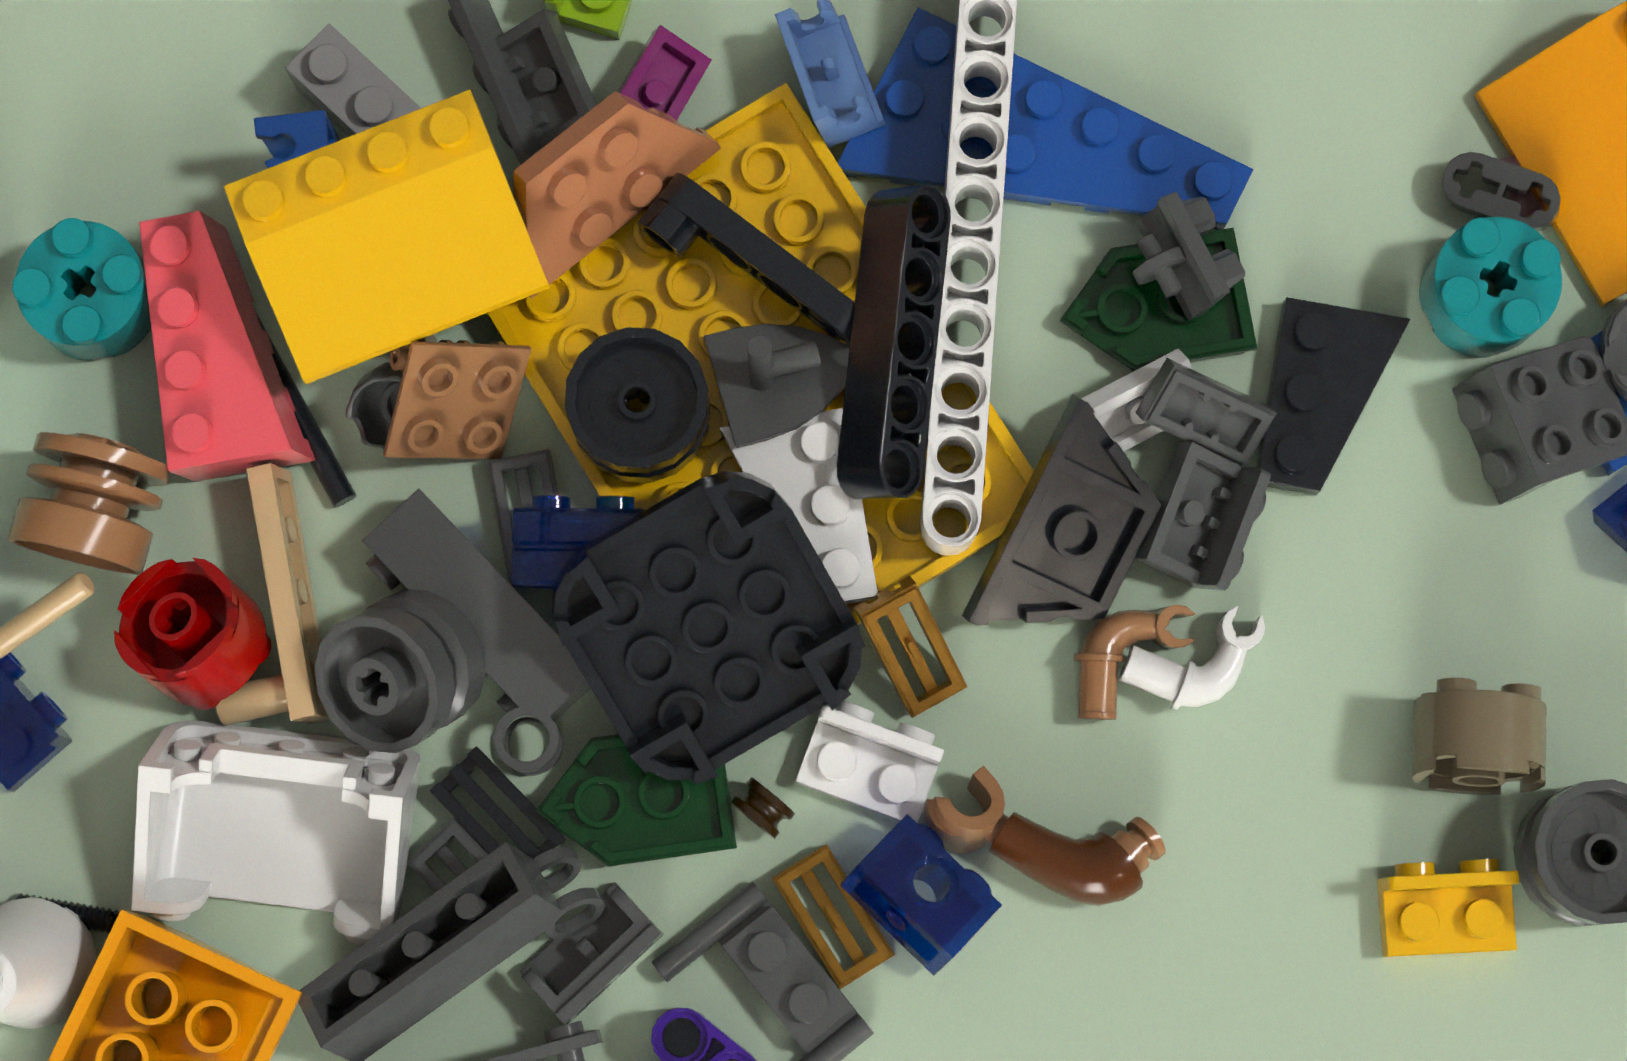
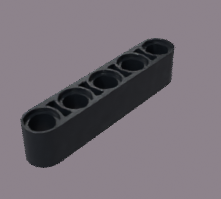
[836,184,951,499]

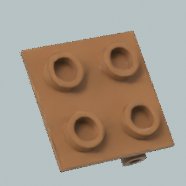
[383,339,531,459]

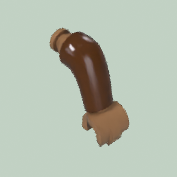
[923,765,1166,906]

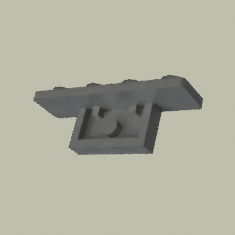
[448,0,597,165]

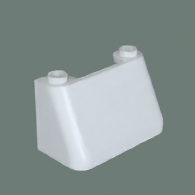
[131,720,420,945]

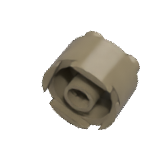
[1412,678,1547,795]

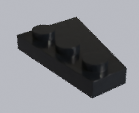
[1257,297,1411,495]

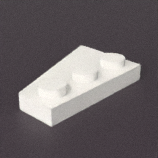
[720,408,878,604]

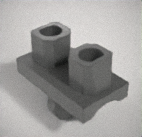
[1132,191,1245,321]

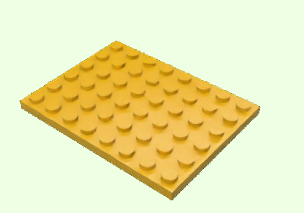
[487,83,1034,625]

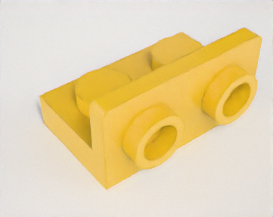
[1377,859,1519,957]

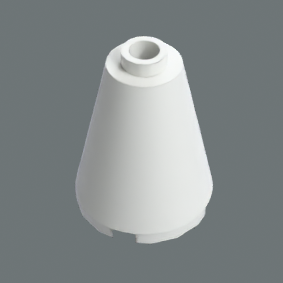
[0,897,97,1028]

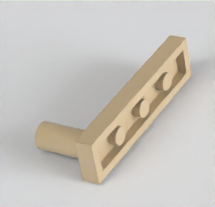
[216,463,330,726]

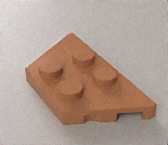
[513,91,721,299]

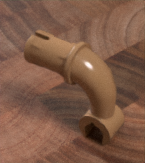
[1074,605,1195,720]

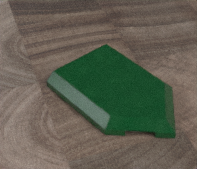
[1060,227,1258,371]
[535,734,737,867]

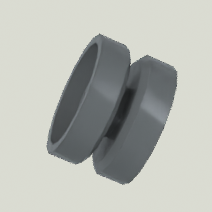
[314,589,486,753]
[1513,779,1627,927]

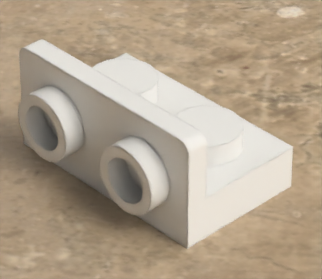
[795,701,945,827]

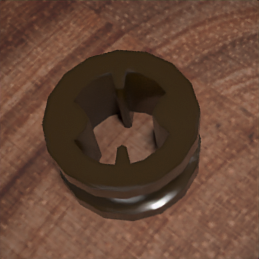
[731,777,795,839]

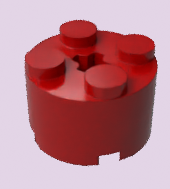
[114,558,272,710]

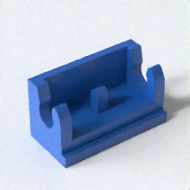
[254,110,340,168]

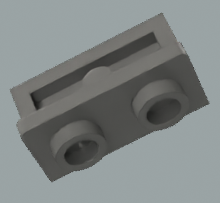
[1135,441,1271,591]

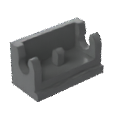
[519,882,664,1025]

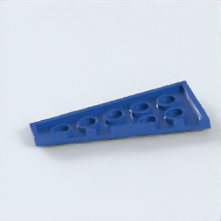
[838,7,1254,229]

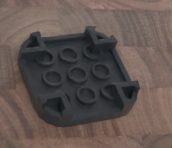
[552,471,865,785]

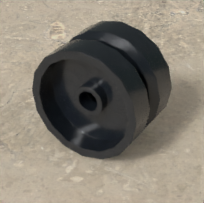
[565,327,710,483]

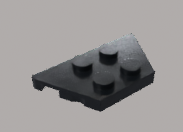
[962,395,1162,626]

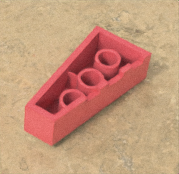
[139,210,316,482]

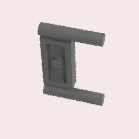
[651,881,874,1061]

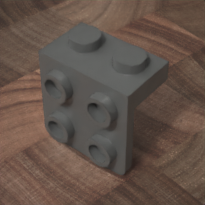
[1452,336,1627,505]

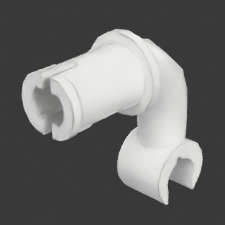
[1119,606,1265,710]

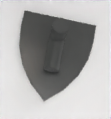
[704,324,850,448]

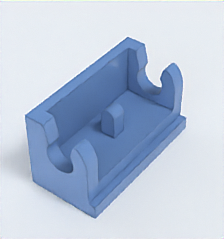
[774,0,886,148]

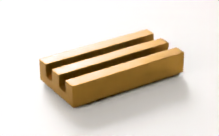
[854,576,967,718]
[772,844,895,989]

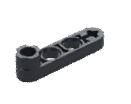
[637,172,855,347]

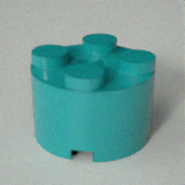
[1419,217,1562,357]
[12,218,151,360]

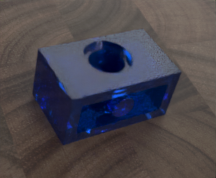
[840,814,1002,976]

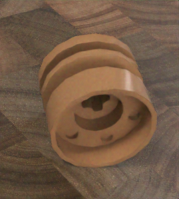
[8,432,170,575]

